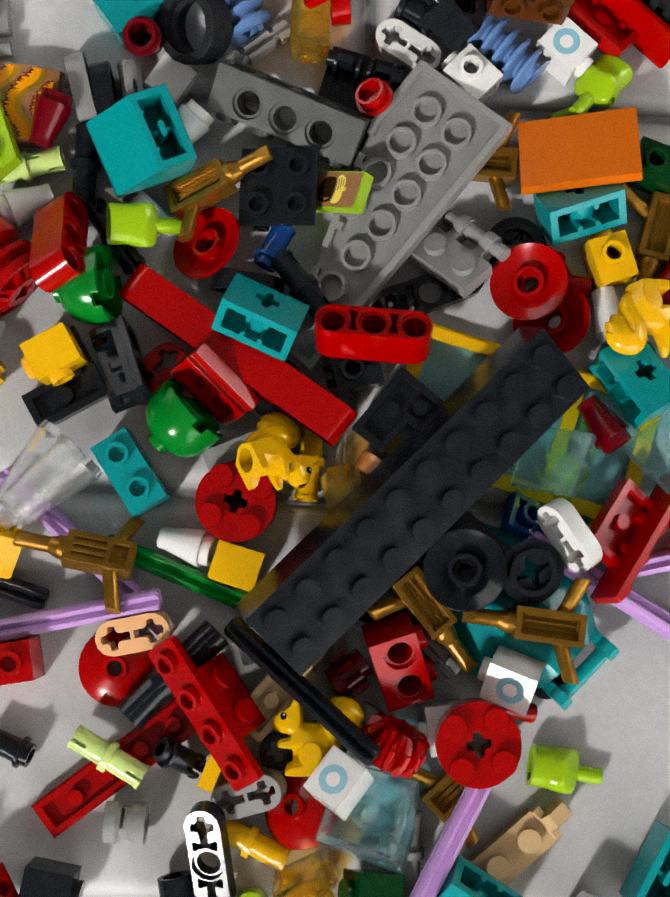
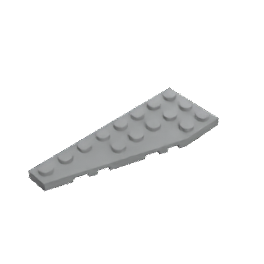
[289,60,513,373]

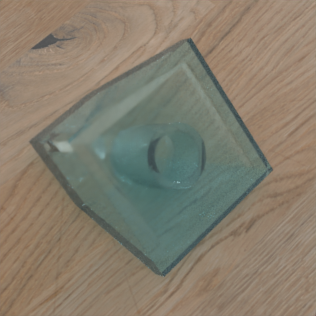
[315,767,419,875]

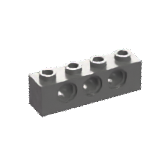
[206,59,372,168]

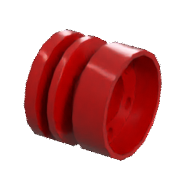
[0,215,38,318]

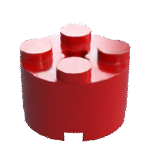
[195,461,278,542]
[434,698,522,789]

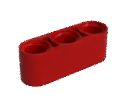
[29,191,89,293]
[315,304,433,364]

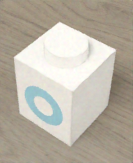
[533,17,598,86]
[477,645,545,716]
[303,745,374,821]

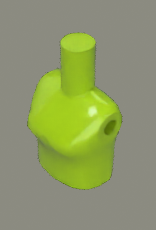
[568,54,633,115]
[106,202,181,247]
[526,743,603,794]

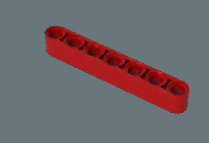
[117,263,358,447]

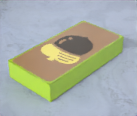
[316,171,374,214]

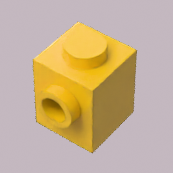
[580,228,639,291]
[19,322,89,386]

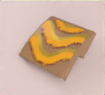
[0,62,65,148]

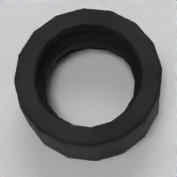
[158,0,233,65]

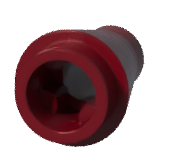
[122,16,161,57]
[28,87,74,150]
[577,394,632,456]

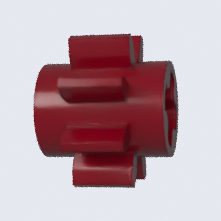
[324,646,374,698]

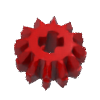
[361,713,430,778]

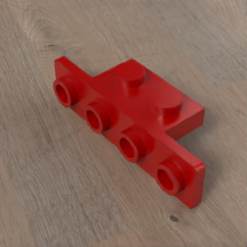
[567,0,670,69]
[589,474,670,604]
[148,635,267,791]

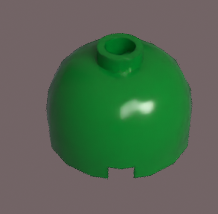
[52,244,123,325]
[145,378,223,458]

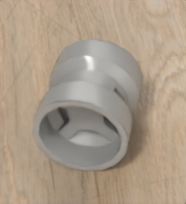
[102,801,149,845]

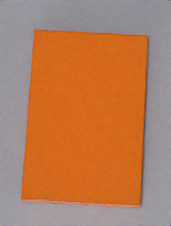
[518,107,643,195]

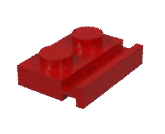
[169,342,261,427]

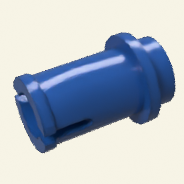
[254,226,296,272]

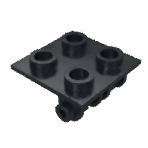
[318,46,406,135]
[238,147,319,232]

